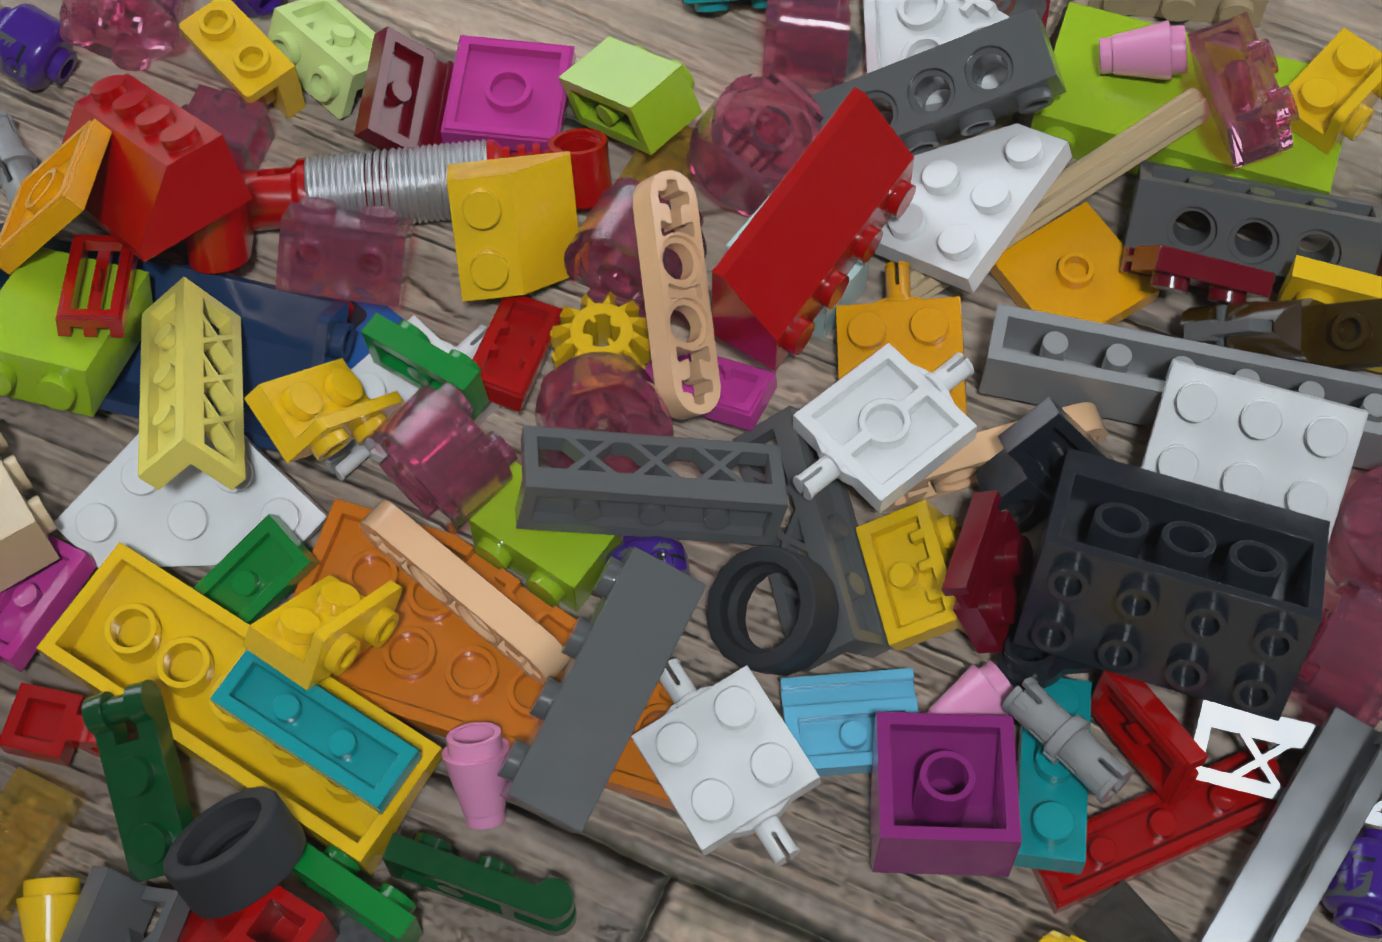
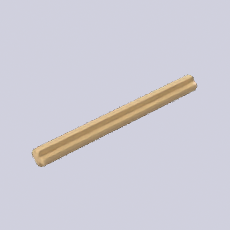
[897,88,1211,299]

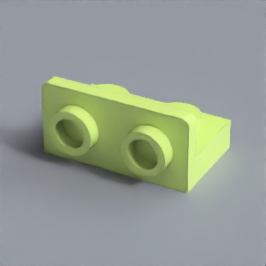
[268,0,375,119]

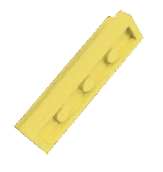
[138,277,246,490]

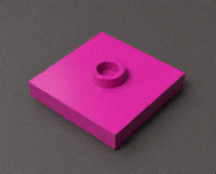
[441,35,576,151]

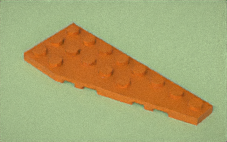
[292,498,758,837]

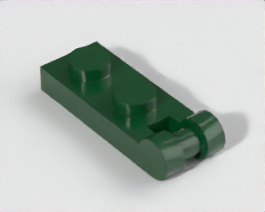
[81,679,194,882]
[382,832,577,936]

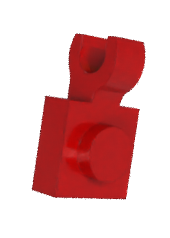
[0,682,132,767]

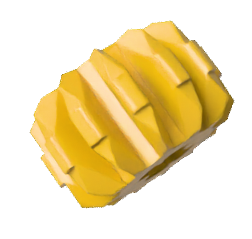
[550,290,651,400]

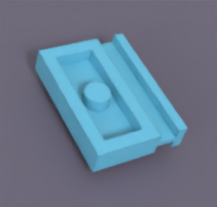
[779,668,919,777]

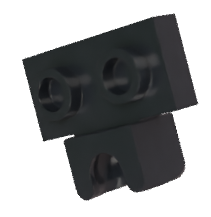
[975,396,1115,533]

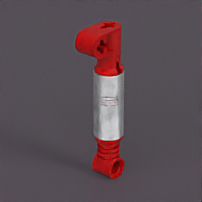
[184,128,613,274]

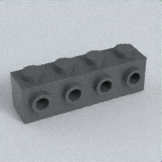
[497,546,707,834]

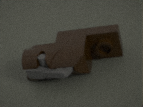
[1180,298,1382,370]

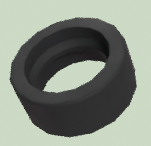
[706,545,839,676]
[163,787,306,919]

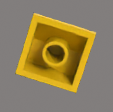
[446,151,583,302]

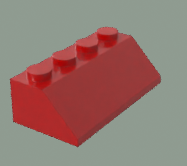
[62,73,253,262]
[712,87,916,371]

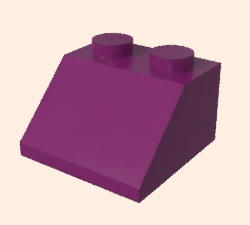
[870,711,1022,877]

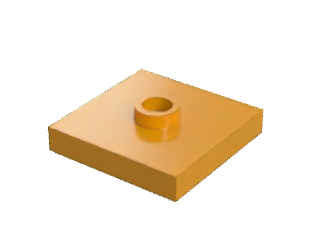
[0,118,112,275]
[990,201,1161,325]

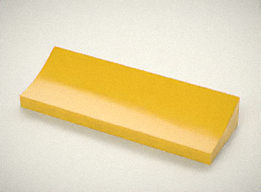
[36,542,443,877]

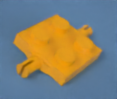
[836,261,968,416]

